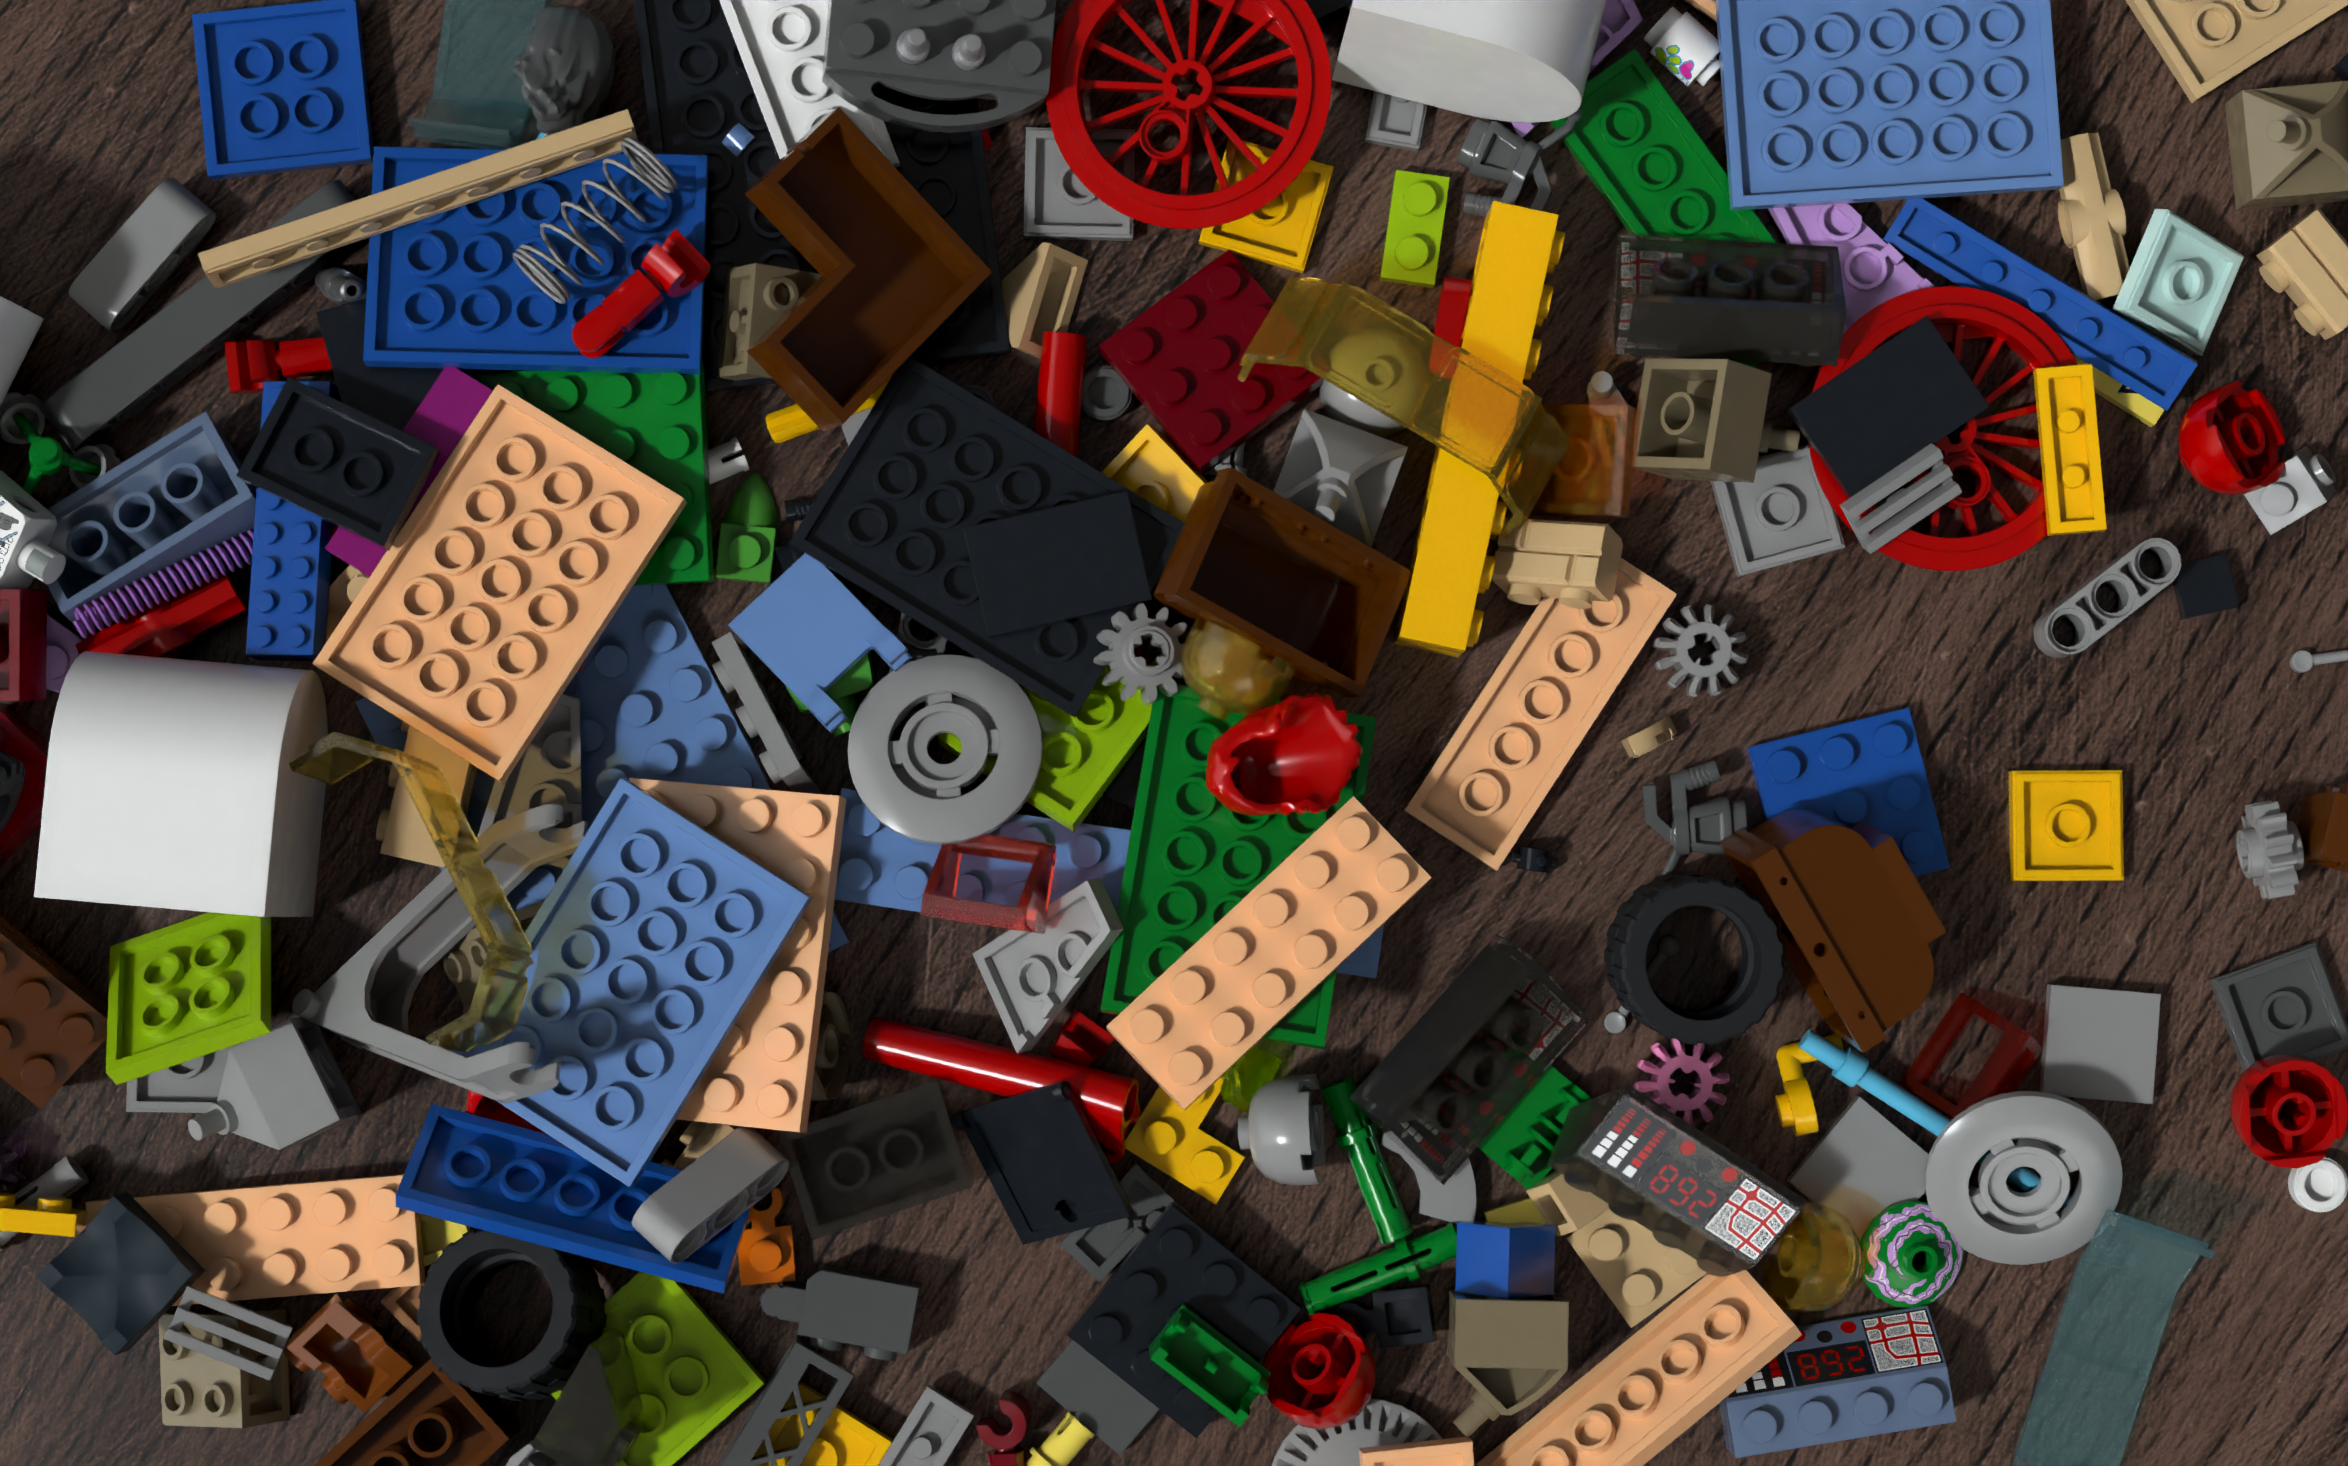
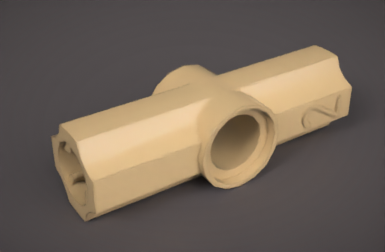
[2058,132,2130,303]

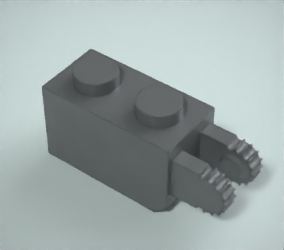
[759,1266,922,1361]

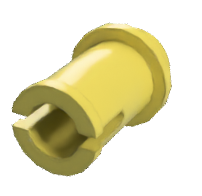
[1026,1411,1095,1466]

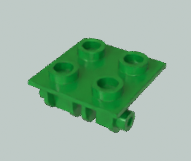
[1459,1037,1602,1190]

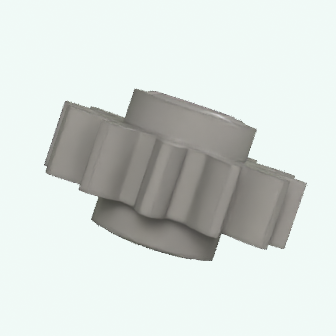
[1093,603,1196,705]
[2236,800,2304,900]

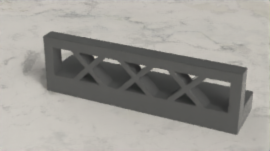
[717,1333,854,1466]

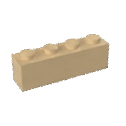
[376,721,479,868]

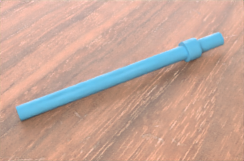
[1798,1029,2071,1208]

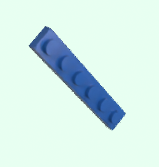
[1883,198,2198,411]

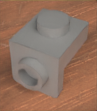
[2244,446,2336,535]

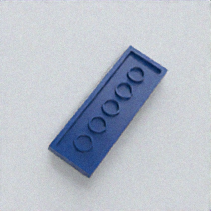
[395,1104,753,1294]

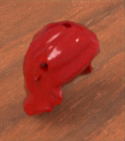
[1206,692,1362,817]

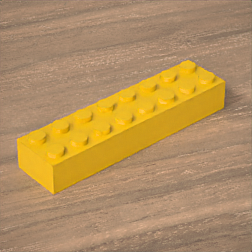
[1394,201,1565,658]

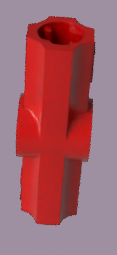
[75,570,249,658]

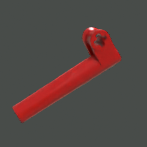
[1033,332,1087,458]
[862,1017,1141,1164]

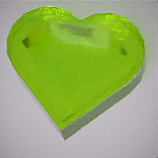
[1221,1046,1283,1112]

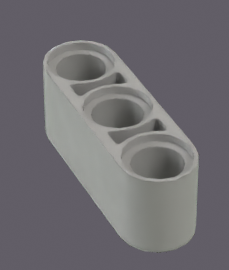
[68,177,217,332]
[2033,538,2182,658]
[631,1126,790,1264]

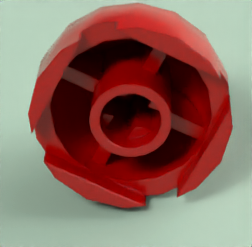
[2178,381,2286,496]
[2229,1054,2348,1169]
[1263,1313,1376,1430]

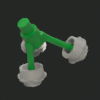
[0,392,122,496]

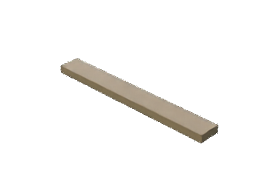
[198,109,638,288]

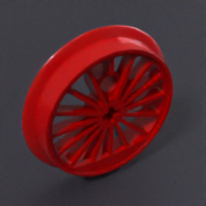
[1046,0,1331,229]
[1808,286,2078,571]

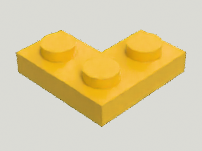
[1125,1077,1245,1204]

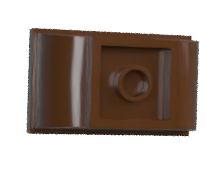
[1153,468,1413,698]
[1718,809,1947,1053]

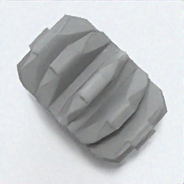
[1653,604,1748,698]

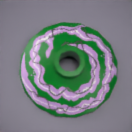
[1858,1200,1964,1308]

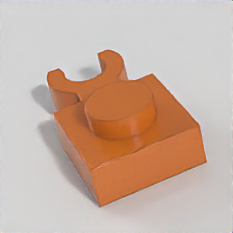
[738,1186,798,1286]

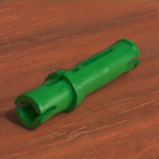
[1320,1076,1414,1244]
[1298,1223,1457,1315]

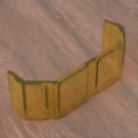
[1237,277,1570,538]
[289,731,534,1052]

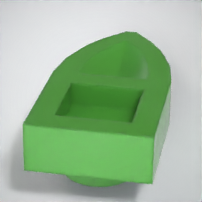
[715,473,778,584]

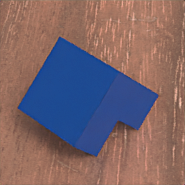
[1455,1221,1555,1299]

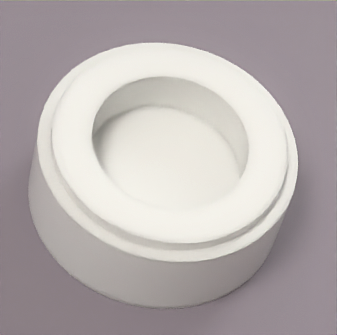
[2288,1157,2348,1212]

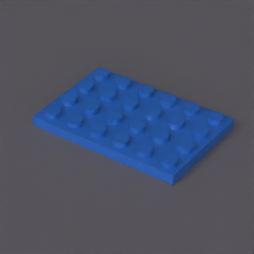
[363,146,709,375]

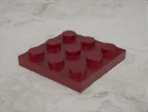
[1099,250,1331,475]

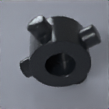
[1511,847,1558,873]

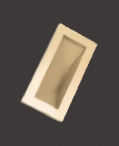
[1001,242,1088,359]

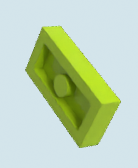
[1380,170,1450,288]

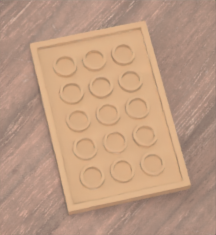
[312,384,687,784]
[629,778,846,1133]

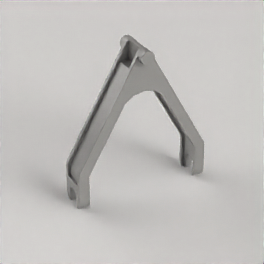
[292,804,588,1103]

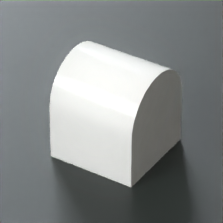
[1332,0,1606,123]
[34,651,328,917]

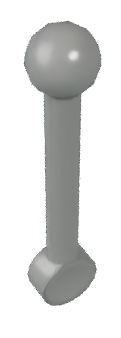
[2289,650,2348,673]
[1604,936,1680,1034]

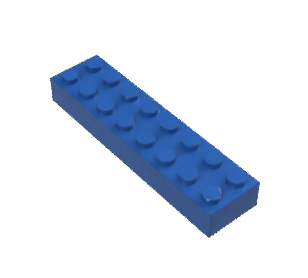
[246,381,341,661]

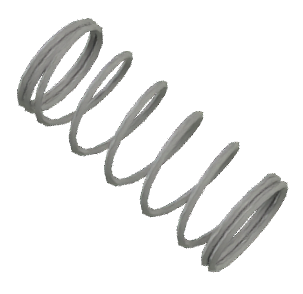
[512,137,678,304]

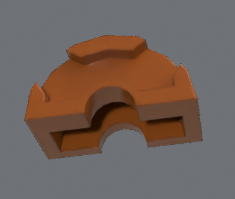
[283,1294,413,1413]

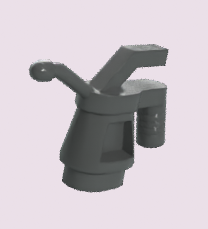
[1457,107,1582,217]
[1642,760,1747,876]

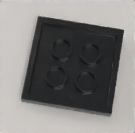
[1067,1202,1301,1438]

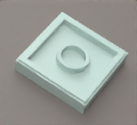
[2112,209,2244,356]

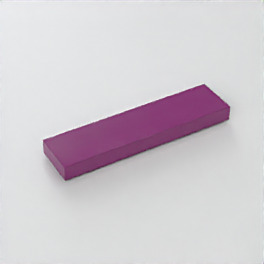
[325,367,493,577]

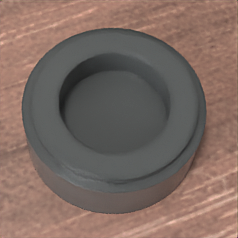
[1082,366,1132,422]

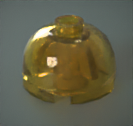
[1181,618,1297,722]
[1764,1201,1866,1313]

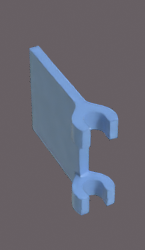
[728,554,912,734]

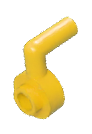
[1775,1034,1844,1136]

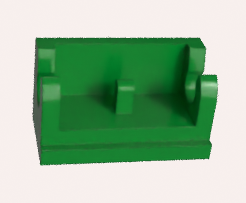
[1148,1304,1271,1427]

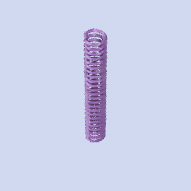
[73,530,254,638]

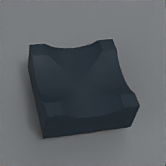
[36,1192,206,1355]

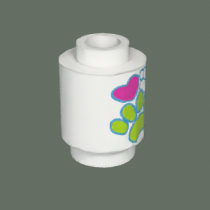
[1643,7,1720,87]

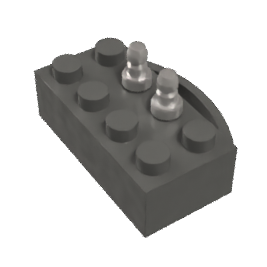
[822,0,1056,133]

